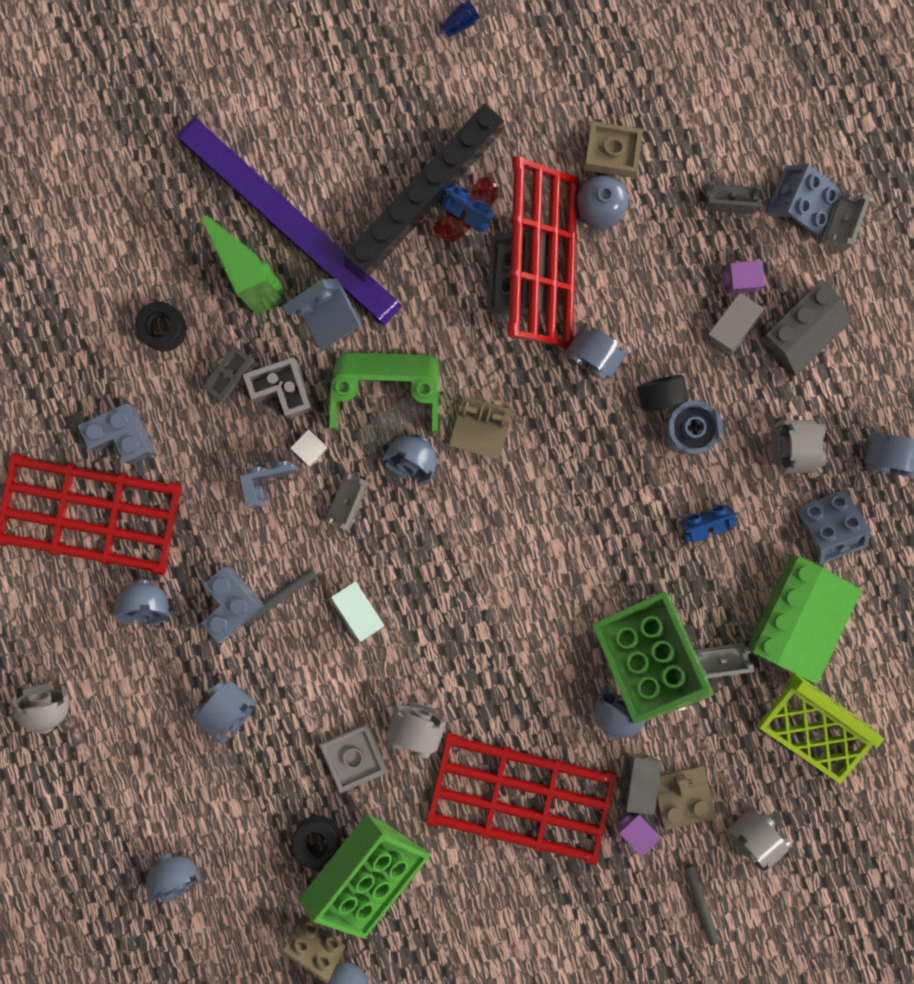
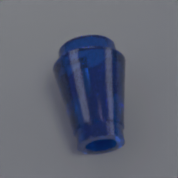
[440,0,480,38]

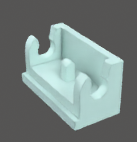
[330,581,385,643]

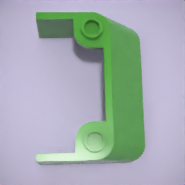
[329,353,440,434]

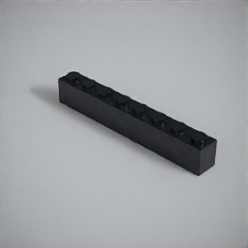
[344,103,504,282]

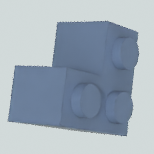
[78,403,156,465]
[201,567,264,643]

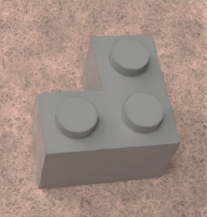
[243,357,314,419]

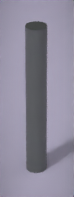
[250,568,317,622]
[684,864,720,946]

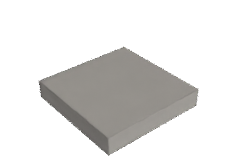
[319,722,389,794]

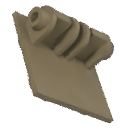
[449,396,513,460]
[282,915,346,983]

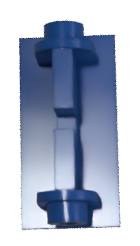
[442,186,497,232]
[678,505,737,543]

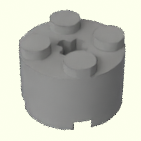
[771,420,827,474]
[387,701,447,758]
[726,807,792,873]

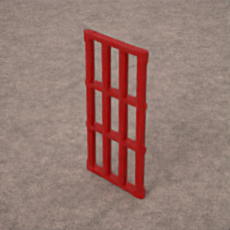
[507,156,579,349]
[0,453,182,576]
[426,732,617,866]

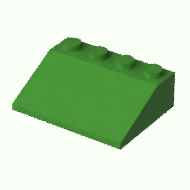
[201,215,286,315]
[747,555,862,685]
[592,591,715,724]
[299,814,431,939]

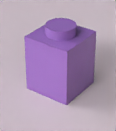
[722,260,765,294]
[616,812,661,857]

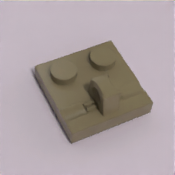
[584,121,643,178]
[657,764,716,830]

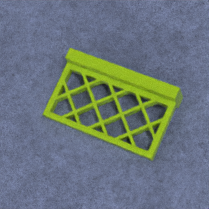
[757,672,885,784]

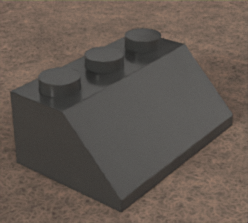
[487,229,548,316]
[759,279,851,376]

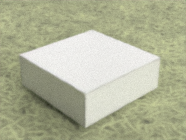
[291,429,328,467]

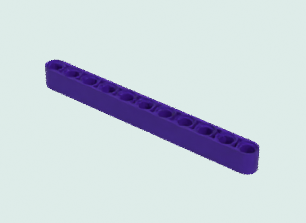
[176,116,402,326]

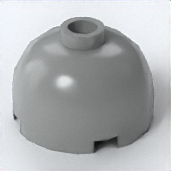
[11,684,69,733]

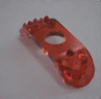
[433,176,498,242]

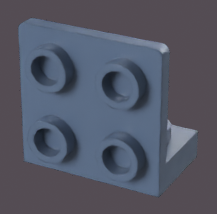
[765,164,840,236]
[283,278,361,350]
[240,461,301,509]
[797,490,871,565]

